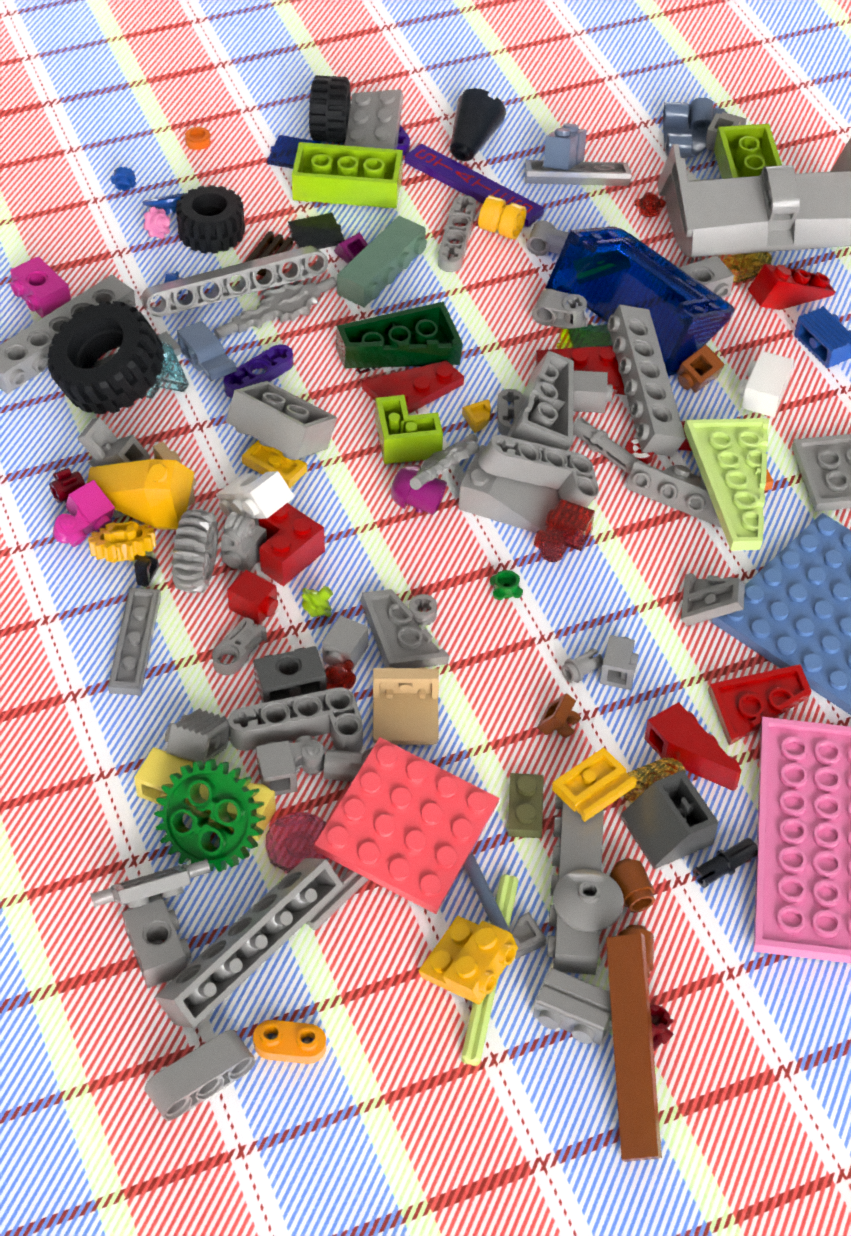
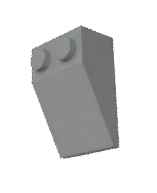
[459,445,560,535]

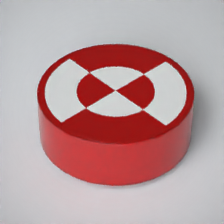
[625,438,654,465]

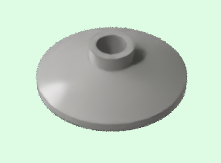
[553,869,624,932]

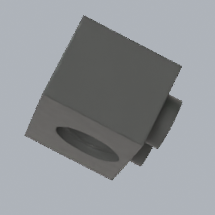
[253,646,327,703]

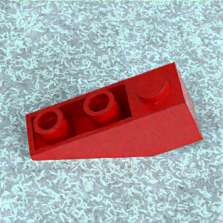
[748,263,836,310]
[644,702,742,791]

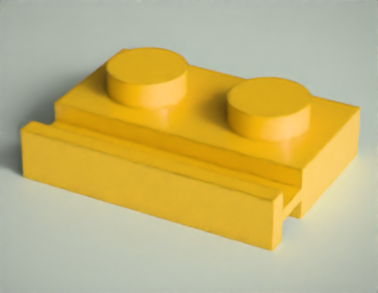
[552,747,637,822]

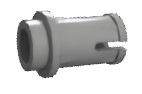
[561,648,603,683]

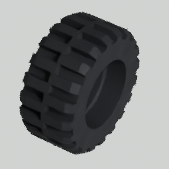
[48,301,164,414]

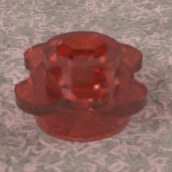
[634,192,666,217]
[325,659,356,690]

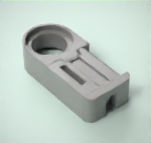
[212,618,267,675]

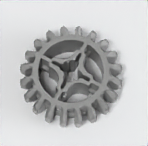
[172,509,219,593]

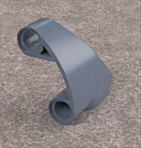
[663,97,727,158]

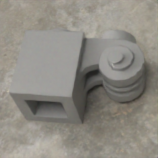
[220,511,267,572]
[256,736,325,796]

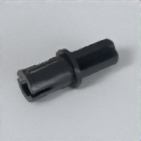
[693,838,758,888]

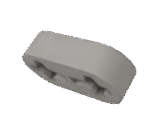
[497,388,523,436]

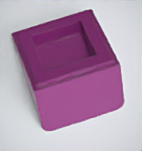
[334,232,368,263]

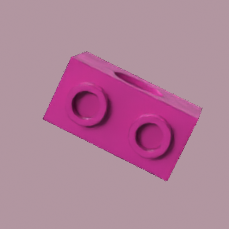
[10,256,71,318]

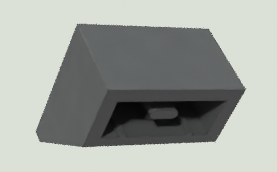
[620,771,719,870]

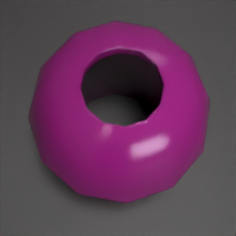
[391,465,447,515]

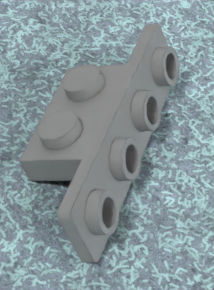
[626,461,722,528]

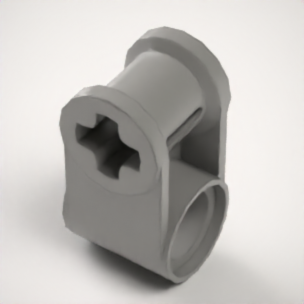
[532,289,587,332]

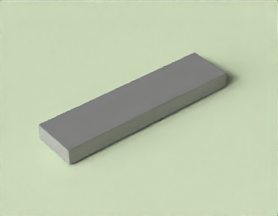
[108,587,161,696]

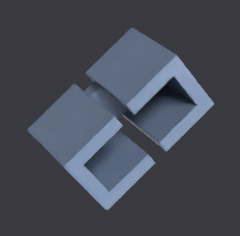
[543,123,587,170]

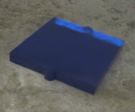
[267,135,322,169]

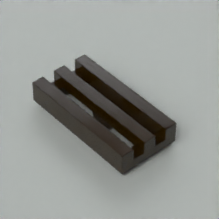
[245,231,293,277]

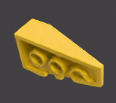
[86,459,195,530]

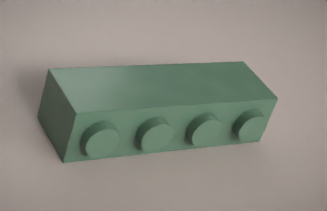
[337,216,427,308]

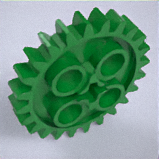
[154,759,266,872]

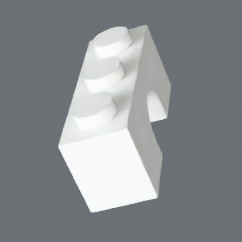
[216,471,295,519]

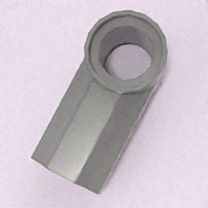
[526,220,583,258]
[323,747,373,782]

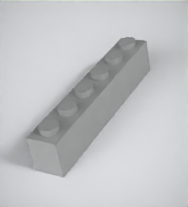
[547,794,604,975]

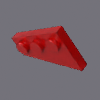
[536,346,625,395]
[362,360,464,414]
[708,664,812,746]

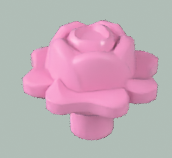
[143,207,171,239]

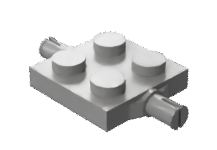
[90,859,211,908]

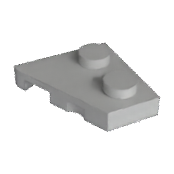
[681,573,745,626]

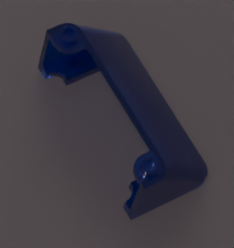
[545,226,735,376]

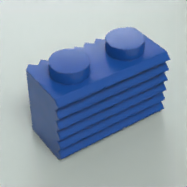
[794,306,851,369]

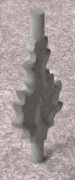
[214,277,337,339]
[410,434,480,490]

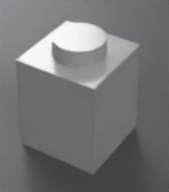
[573,371,613,413]
[322,615,369,673]

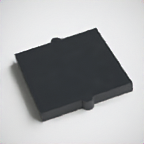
[288,213,345,250]

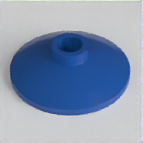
[142,193,188,214]

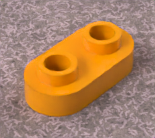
[253,1020,326,1064]

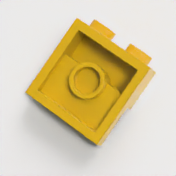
[418,915,518,1005]

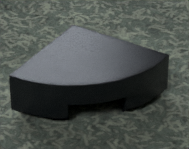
[134,555,160,587]

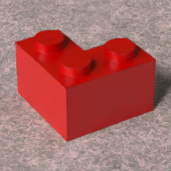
[258,503,325,587]

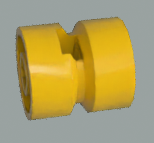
[478,195,527,240]

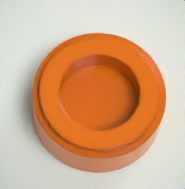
[185,127,211,150]

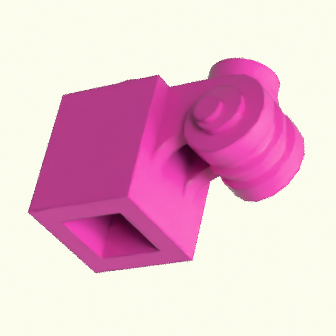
[53,480,115,547]

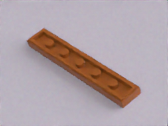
[606,933,662,1162]

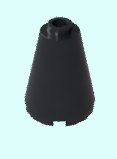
[450,88,506,161]

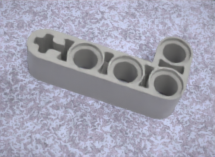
[478,435,599,515]
[228,687,363,752]

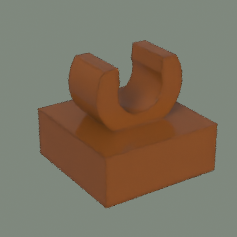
[537,693,581,738]

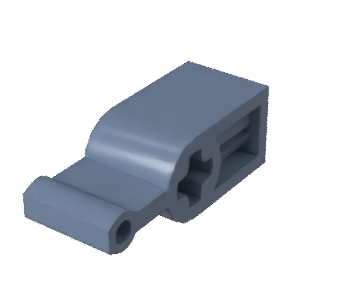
[177,321,237,381]

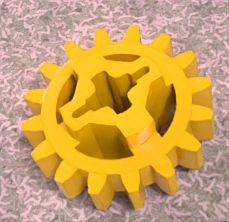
[88,521,157,563]

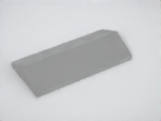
[525,160,632,186]

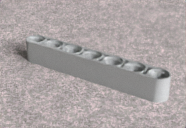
[141,246,328,317]

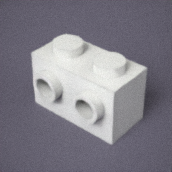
[739,350,794,418]

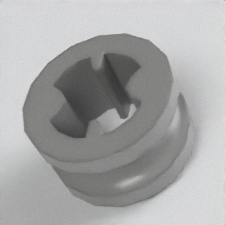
[409,594,437,626]

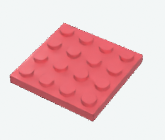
[314,737,500,914]

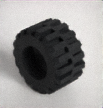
[309,75,351,143]
[176,185,245,254]

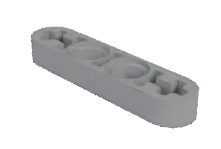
[438,195,476,272]

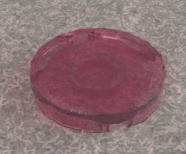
[265,812,329,874]

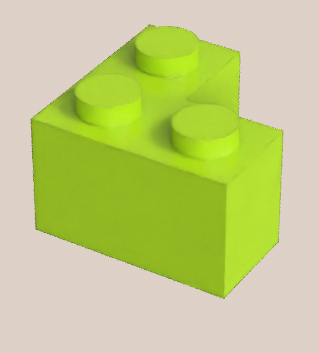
[375,395,443,464]

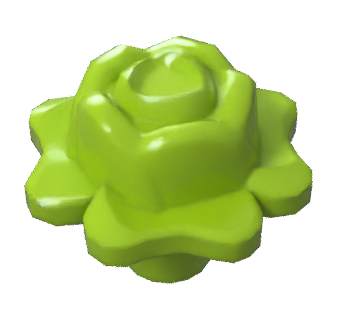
[302,586,333,617]

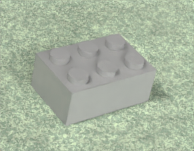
[226,381,337,460]

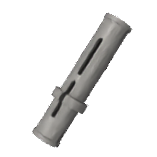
[573,417,643,475]

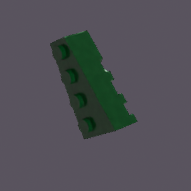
[336,301,463,369]

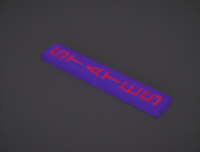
[405,143,544,227]

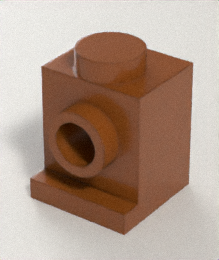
[677,344,725,393]

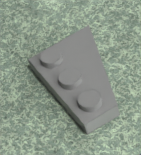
[360,589,450,668]

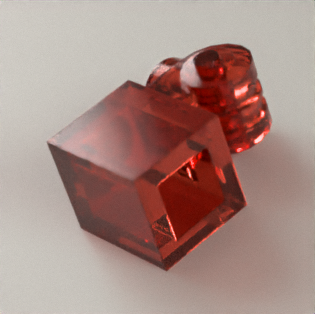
[534,499,595,562]

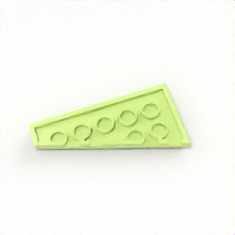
[683,418,769,551]

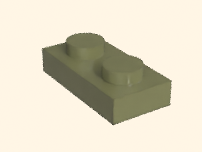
[508,773,544,838]

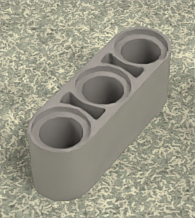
[144,1030,256,1121]

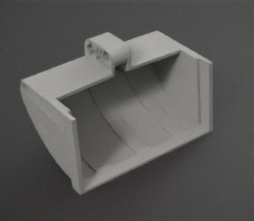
[657,137,851,257]

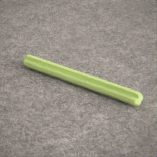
[461,874,519,1066]

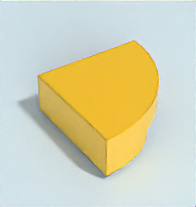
[462,399,491,433]

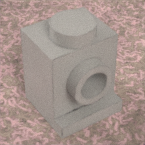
[600,635,639,690]

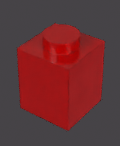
[227,570,278,625]

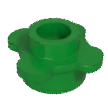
[490,570,523,600]

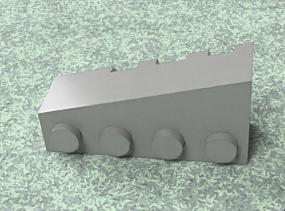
[507,351,574,450]

